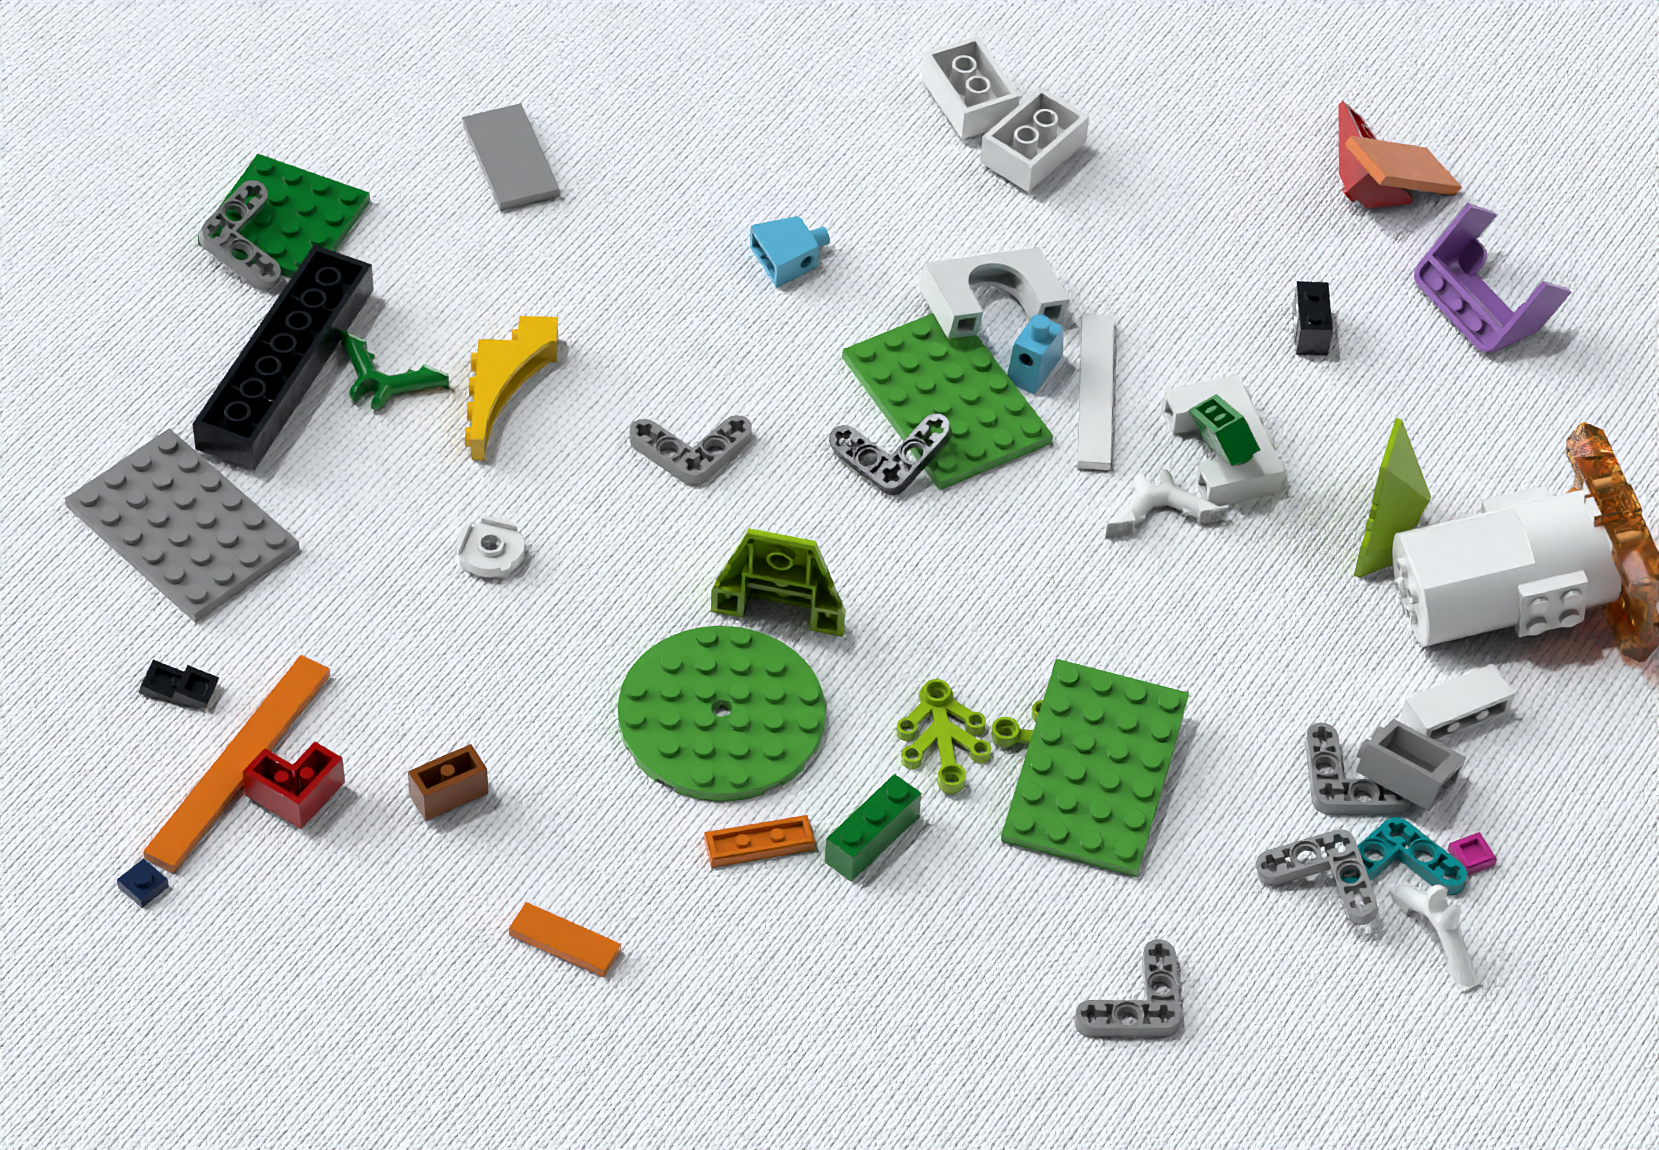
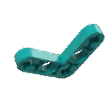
[1334,817,1467,896]

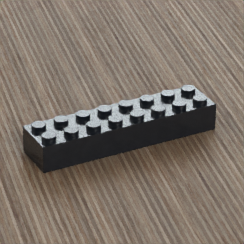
[192,245,374,471]

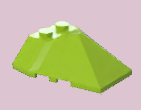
[1354,418,1431,578]
[711,528,846,637]

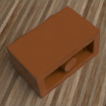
[408,744,488,821]

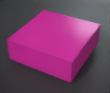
[1447,832,1497,876]

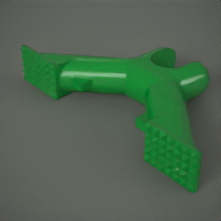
[340,330,450,410]

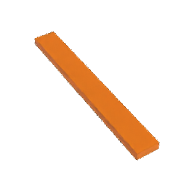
[143,655,331,873]

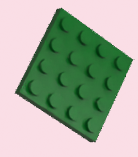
[197,153,370,278]

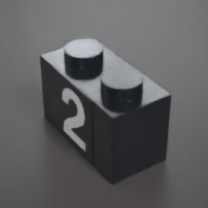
[1292,281,1333,356]

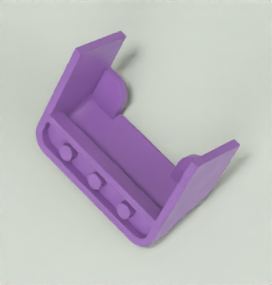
[1414,203,1572,353]

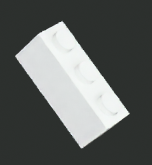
[1400,663,1515,742]

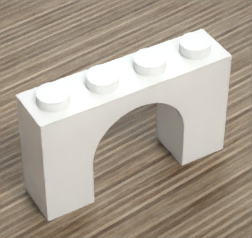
[918,247,1070,339]
[1162,375,1287,506]

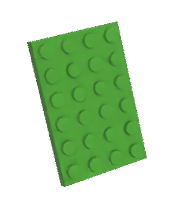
[842,313,1053,491]
[1001,659,1190,877]

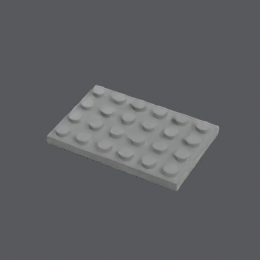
[65,428,300,623]

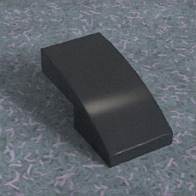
[139,659,220,708]

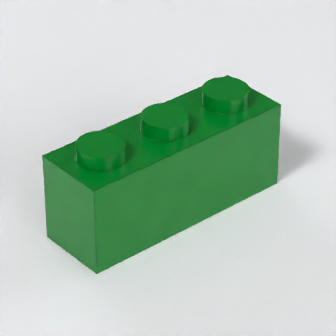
[1188,394,1261,466]
[824,774,922,882]

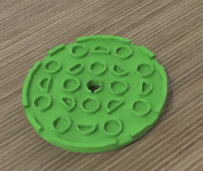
[618,626,825,801]

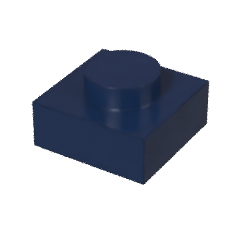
[117,858,169,908]

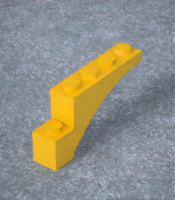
[465,316,558,461]

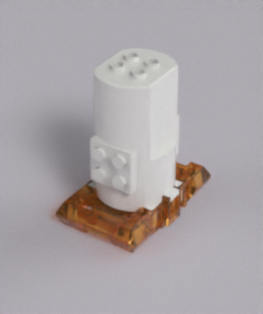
[1392,422,1659,662]

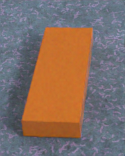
[704,815,815,868]
[509,902,621,977]

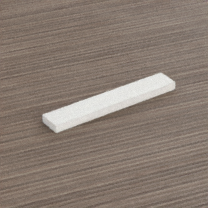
[1077,314,1114,471]

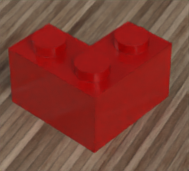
[243,741,345,829]

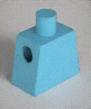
[750,216,830,288]
[1007,314,1064,395]

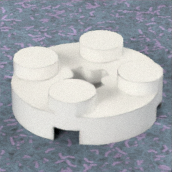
[457,516,525,579]

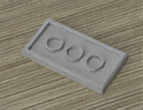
[462,103,560,211]

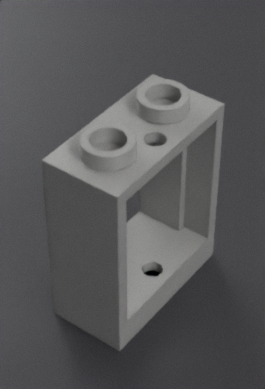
[1356,719,1467,811]

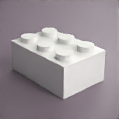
[921,36,1020,139]
[980,87,1089,192]

